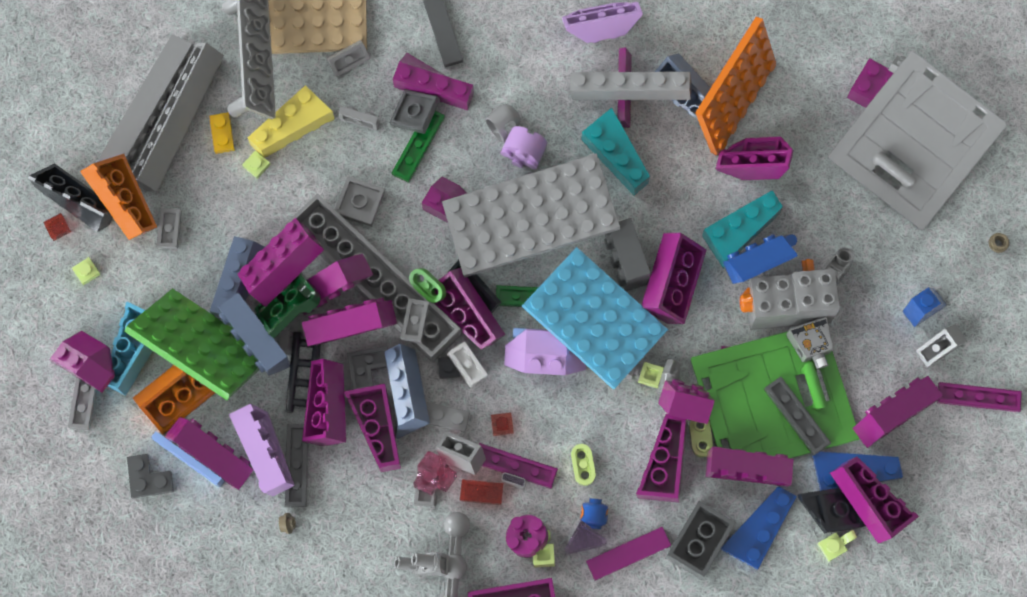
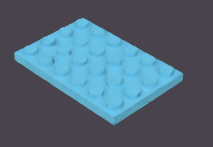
[522,247,668,390]

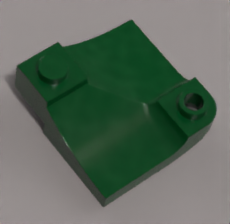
[254,272,321,338]

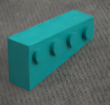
[702,190,783,269]

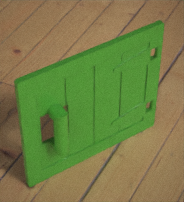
[691,331,860,459]

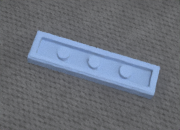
[152,431,225,487]

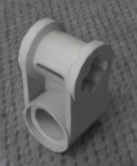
[821,247,855,285]

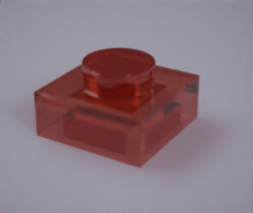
[43,213,72,241]
[491,412,514,436]

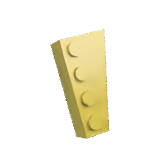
[247,85,335,158]

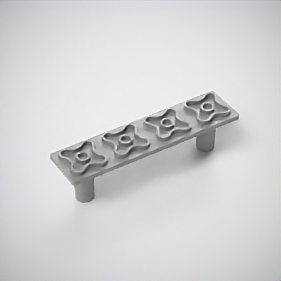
[222,0,276,119]

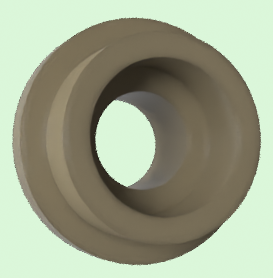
[988,233,1009,253]
[279,513,296,534]

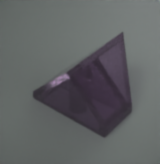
[564,520,607,555]

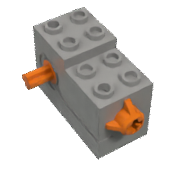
[740,259,840,330]

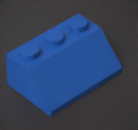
[723,234,798,284]

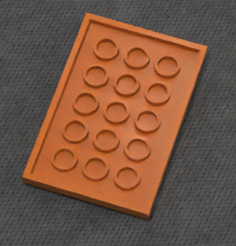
[695,17,776,156]

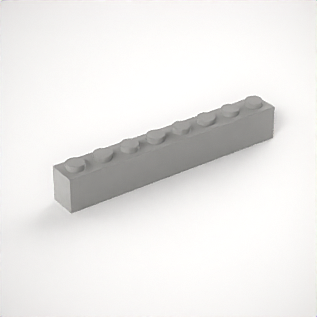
[97,34,194,164]
[132,43,224,192]

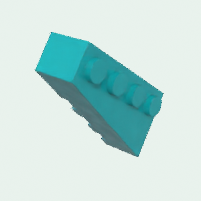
[581,108,650,196]

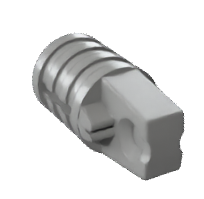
[657,359,680,395]

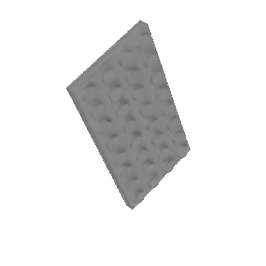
[442,153,620,277]

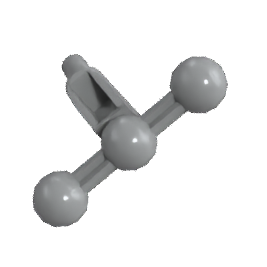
[394,512,470,597]

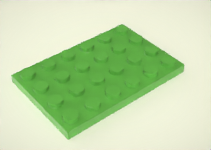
[124,288,259,400]

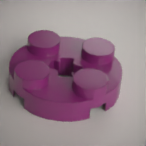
[506,515,548,558]

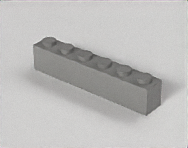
[570,72,692,100]

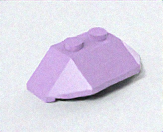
[562,2,643,43]
[504,329,586,375]

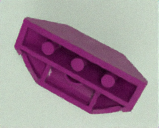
[715,137,794,180]
[49,331,115,393]

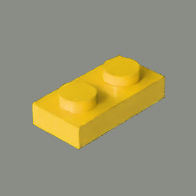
[209,112,235,154]

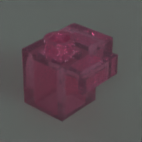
[413,451,457,496]

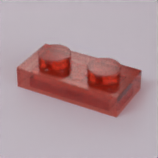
[460,479,504,505]

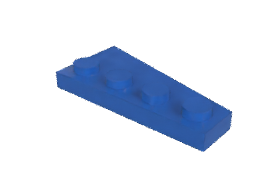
[812,451,903,491]
[721,486,797,570]

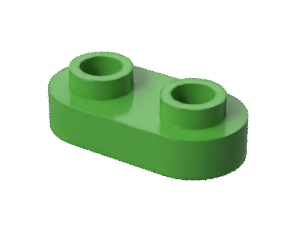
[409,268,446,303]

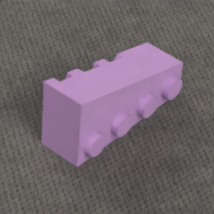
[229,404,295,496]

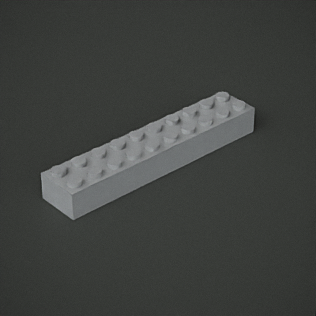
[289,193,461,363]

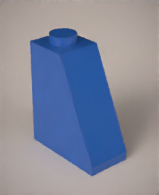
[902,287,947,327]

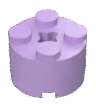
[500,126,547,169]

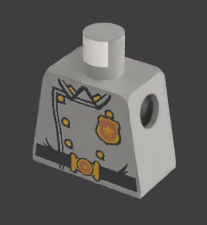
[786,317,833,370]

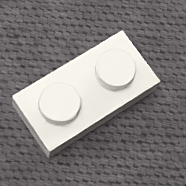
[447,342,488,387]

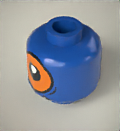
[580,498,609,529]

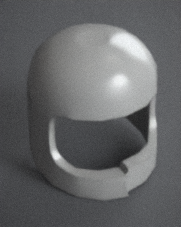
[485,104,520,143]

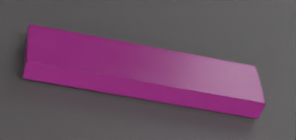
[617,47,632,128]
[937,382,1022,412]
[479,443,558,489]
[586,527,671,581]

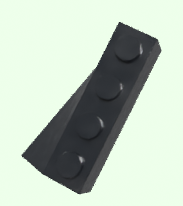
[28,163,112,232]

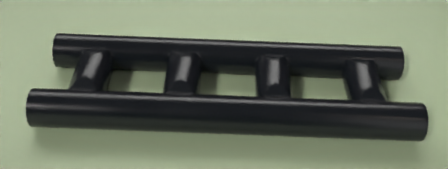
[285,332,321,413]

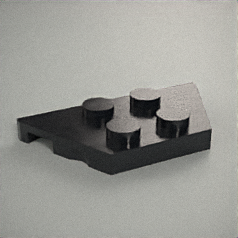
[797,488,866,534]

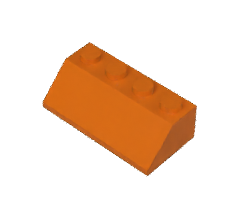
[133,365,215,435]

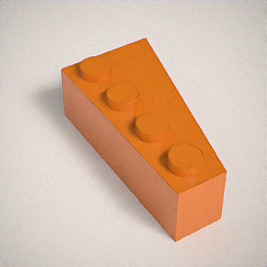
[80,154,157,240]

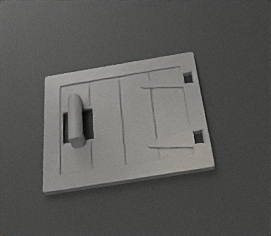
[828,51,1007,230]

